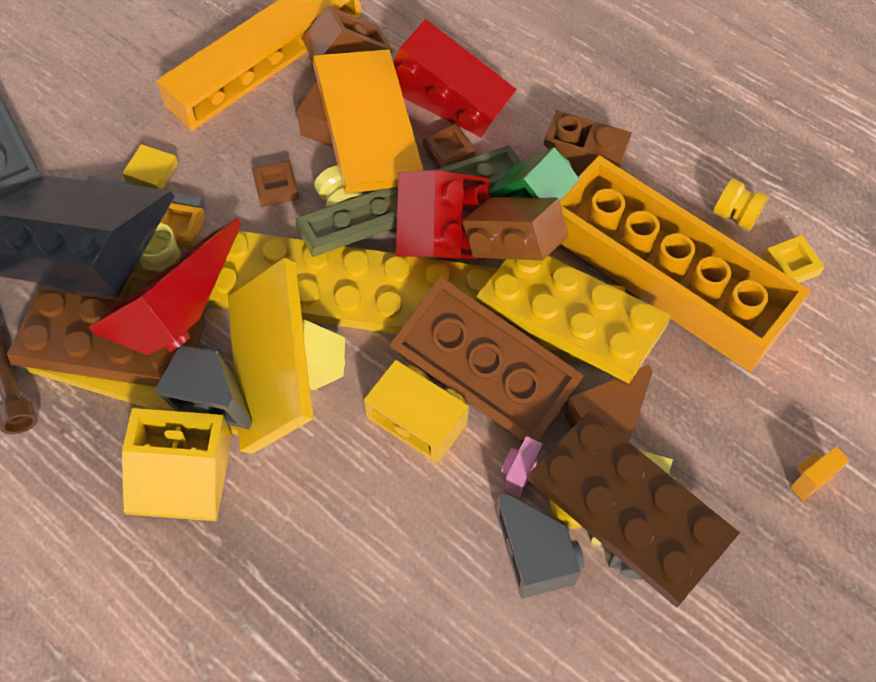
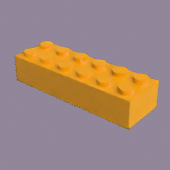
[560,155,811,373]

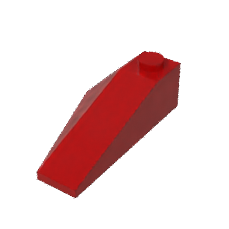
[89,218,242,355]

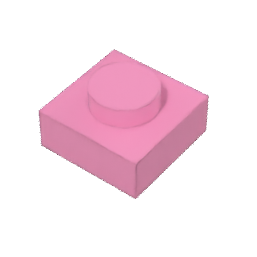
[501,436,543,498]

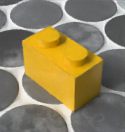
[364,360,469,464]

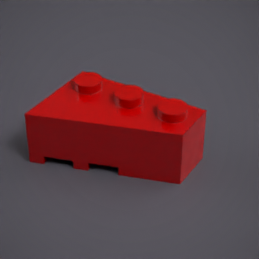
[393,18,517,138]

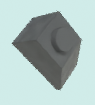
[155,345,252,430]
[496,494,584,599]

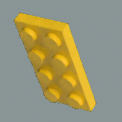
[477,256,671,384]

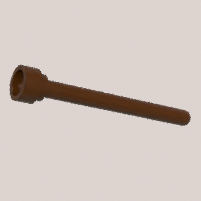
[0,326,37,434]

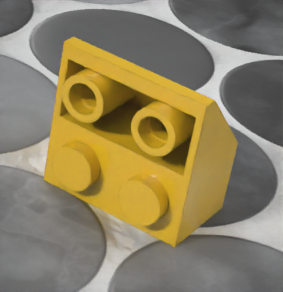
[122,408,232,521]

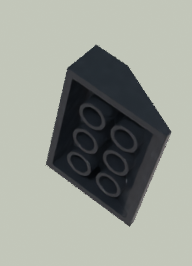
[0,175,175,297]

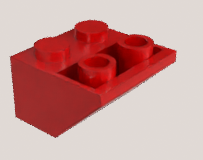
[396,170,490,260]

